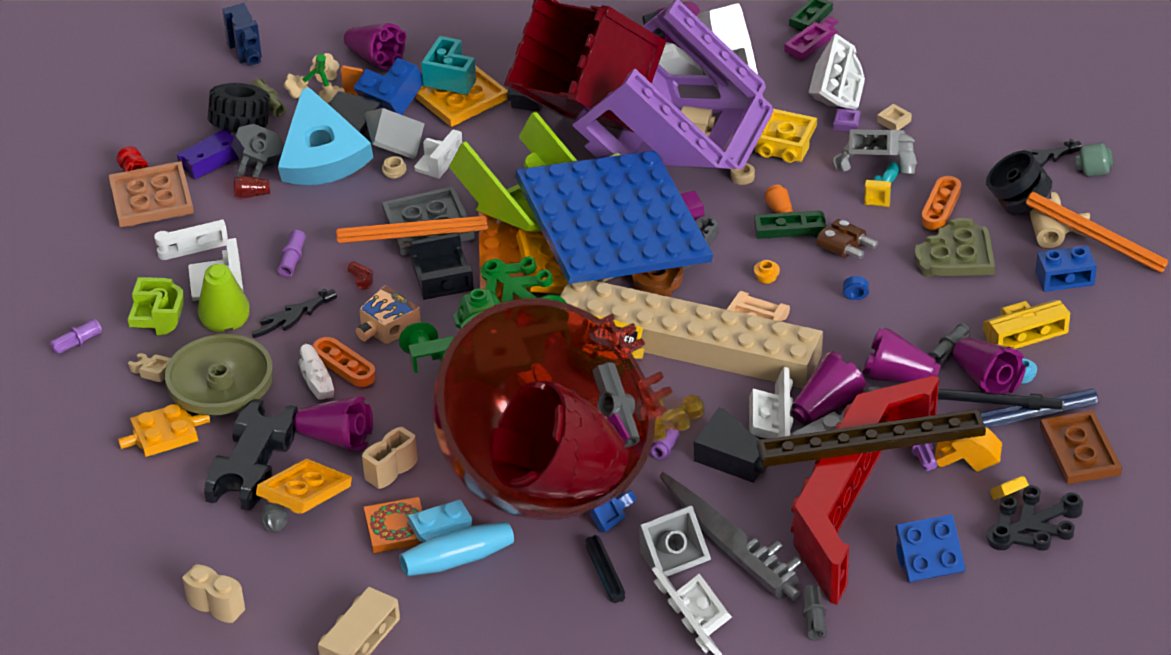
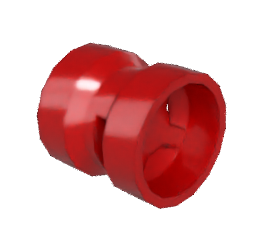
[116,146,148,172]

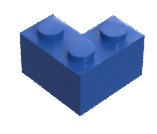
[353,58,423,115]

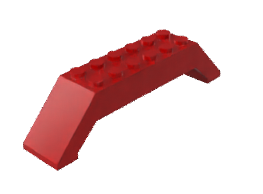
[791,376,939,605]

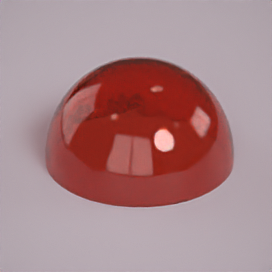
[432,298,673,520]

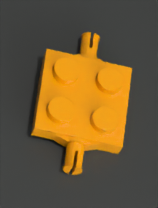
[118,404,210,457]

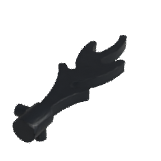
[1032,139,1082,167]
[252,289,337,338]

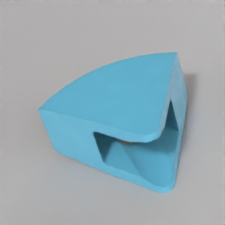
[278,88,373,185]

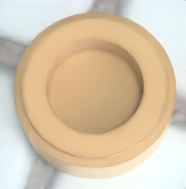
[730,163,755,185]

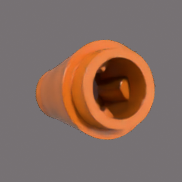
[764,185,793,213]

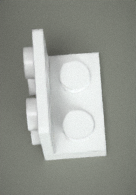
[188,238,244,301]

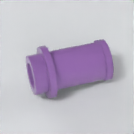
[650,427,680,460]

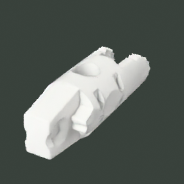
[298,343,334,400]

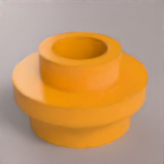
[754,260,780,283]

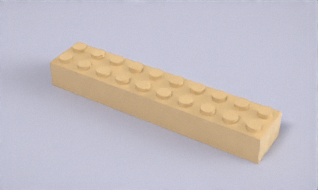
[554,280,823,388]

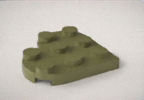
[914,218,995,277]

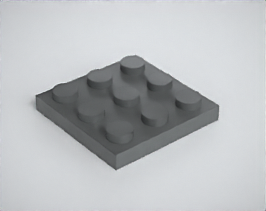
[382,186,474,255]

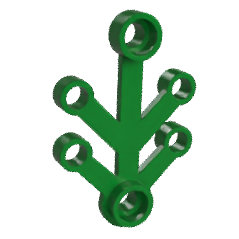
[480,257,553,315]

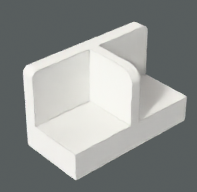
[414,129,462,179]

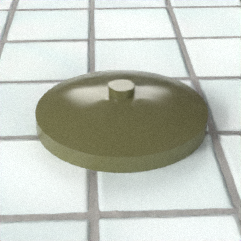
[165,334,274,415]

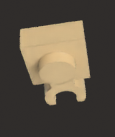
[128,353,171,382]

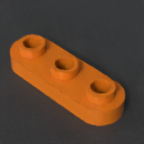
[921,176,961,231]
[313,337,376,387]

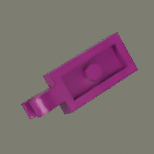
[784,17,838,60]

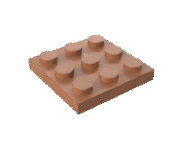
[108,161,194,228]

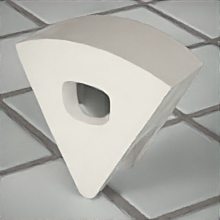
[696,3,758,92]

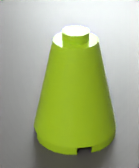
[197,264,250,332]

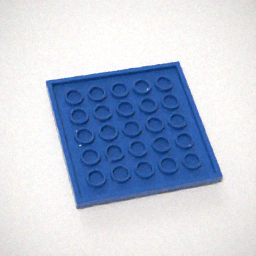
[515,151,713,284]

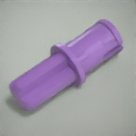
[50,319,102,354]
[911,443,937,472]

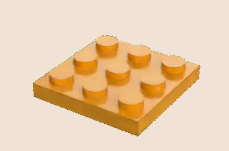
[414,65,508,127]

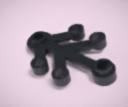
[987,485,1083,551]

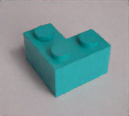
[421,36,476,95]

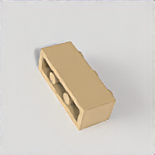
[318,587,400,655]

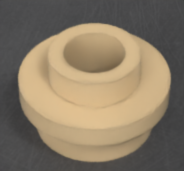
[382,156,407,179]

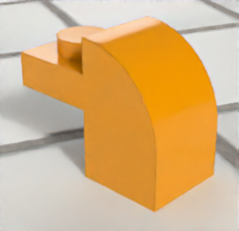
[935,427,1002,472]

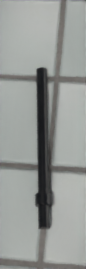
[938,389,1064,411]

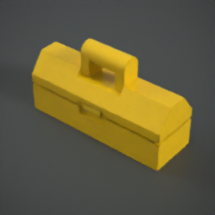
[983,300,1070,349]

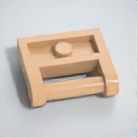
[727,291,790,322]

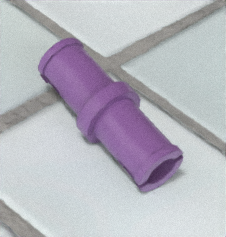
[277,230,306,277]

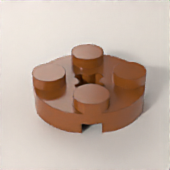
[631,267,683,297]

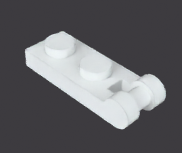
[154,220,228,260]

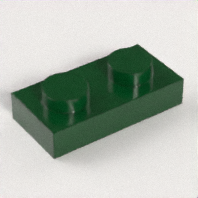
[789,0,833,31]

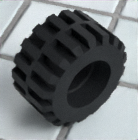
[208,83,270,132]

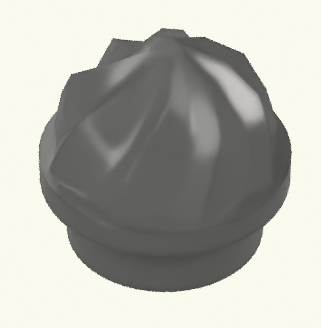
[260,504,289,533]

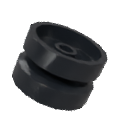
[986,150,1052,215]

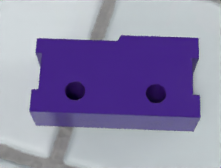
[176,130,239,179]

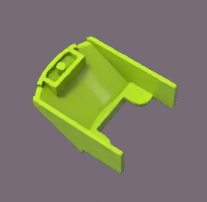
[449,112,577,232]

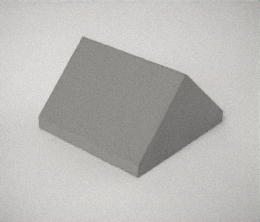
[365,108,425,159]
[639,505,711,577]

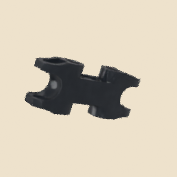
[204,399,298,510]

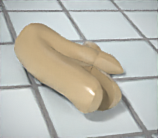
[1030,192,1090,248]

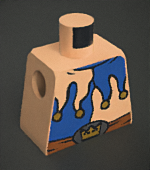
[356,285,421,344]

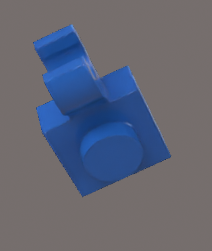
[587,490,637,532]

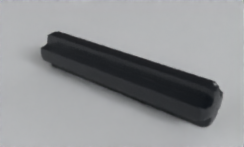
[585,535,625,603]

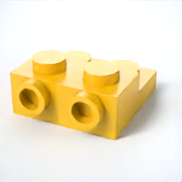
[755,109,817,163]

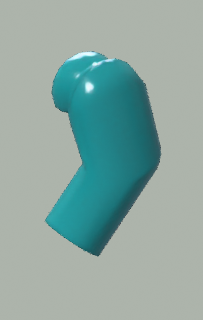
[874,162,900,184]

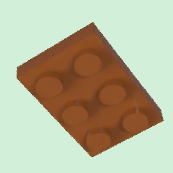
[1040,410,1122,484]

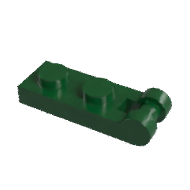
[754,211,827,239]

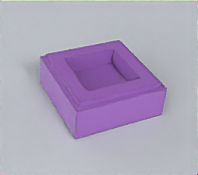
[833,109,861,132]

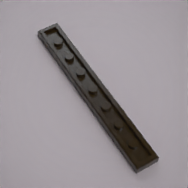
[757,409,986,467]

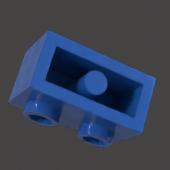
[1035,246,1097,292]

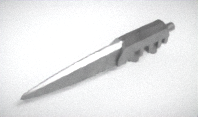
[660,472,802,601]

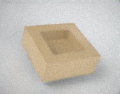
[877,104,912,130]

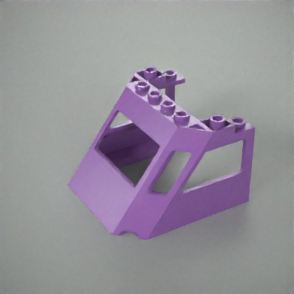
[572,0,774,169]

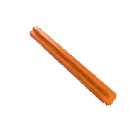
[1026,192,1168,273]
[336,215,488,243]

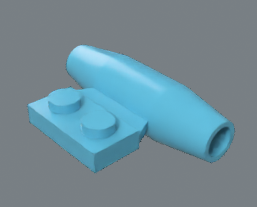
[399,499,514,576]

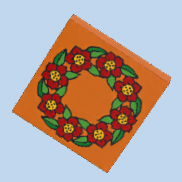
[364,497,423,554]

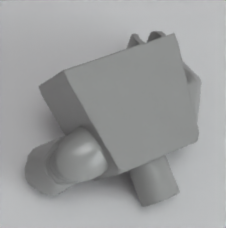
[833,129,917,173]

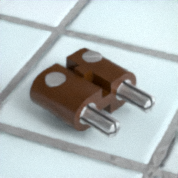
[816,219,878,259]

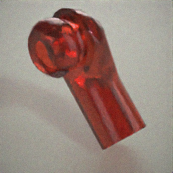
[347,261,373,290]

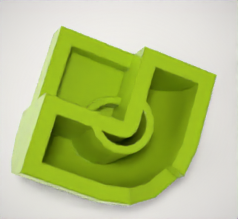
[128,277,184,336]

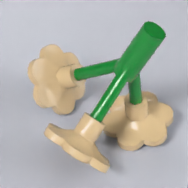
[284,53,345,104]

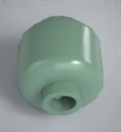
[1076,143,1114,177]

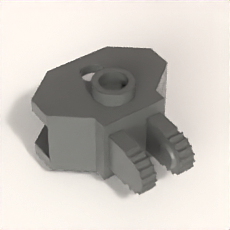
[231,124,284,183]

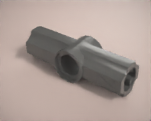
[592,362,641,448]

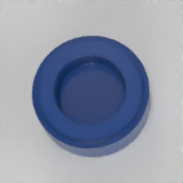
[843,276,869,300]

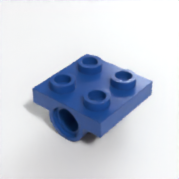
[895,514,966,583]

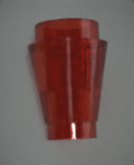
[234,175,270,199]

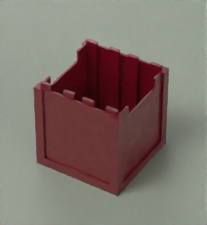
[504,0,667,133]

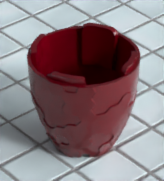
[490,381,629,499]

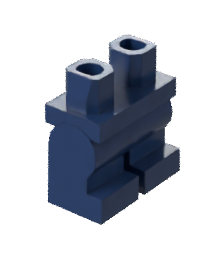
[222,3,262,66]

